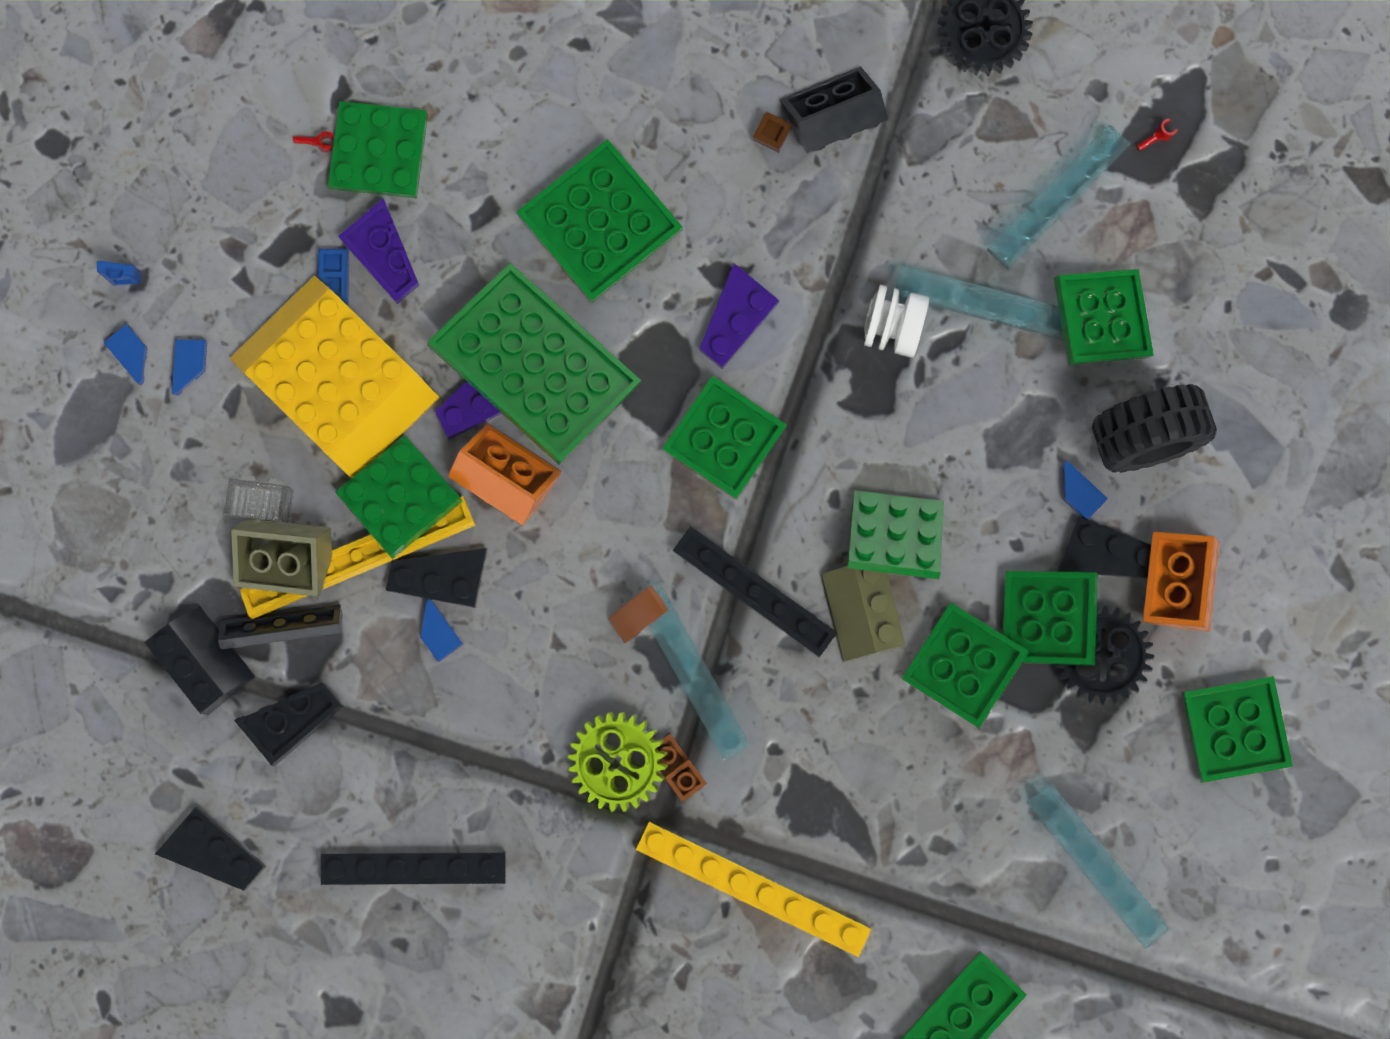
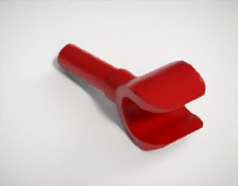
[1136,119,1178,151]
[293,131,334,153]

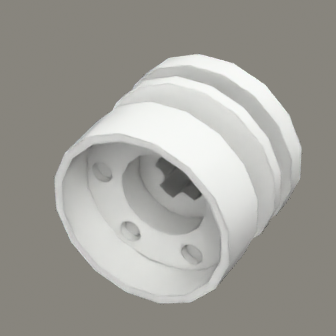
[864,284,930,358]

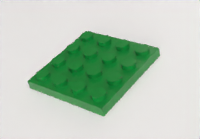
[516,139,683,303]

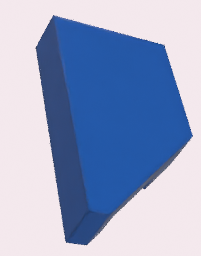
[318,249,349,305]
[97,261,142,286]
[104,324,148,385]
[172,339,207,395]
[1062,461,1108,520]
[420,599,464,662]

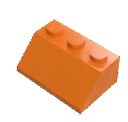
[448,423,561,526]
[1143,532,1220,632]

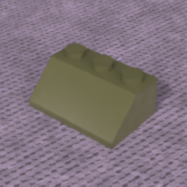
[231,519,332,596]
[822,565,905,662]

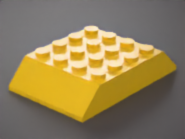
[229,276,439,478]

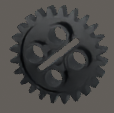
[937,0,1033,76]
[1055,606,1154,705]

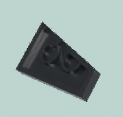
[1057,517,1151,578]
[386,548,488,608]
[234,682,344,767]
[155,807,266,891]

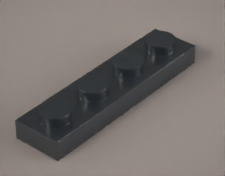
[218,605,343,649]

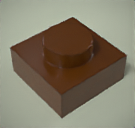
[753,111,792,153]

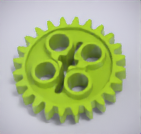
[568,711,668,812]

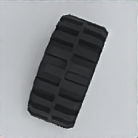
[1091,384,1217,473]

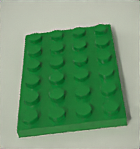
[427,263,641,465]

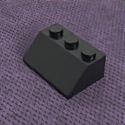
[780,66,888,153]
[144,607,256,715]

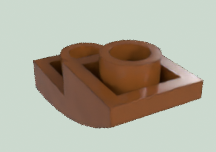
[608,585,669,643]
[657,733,707,802]

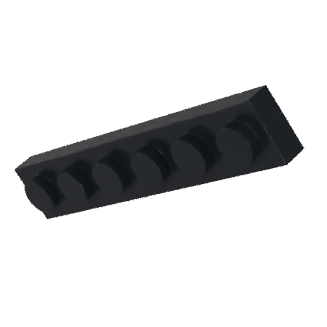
[673,526,837,658]
[321,852,506,885]

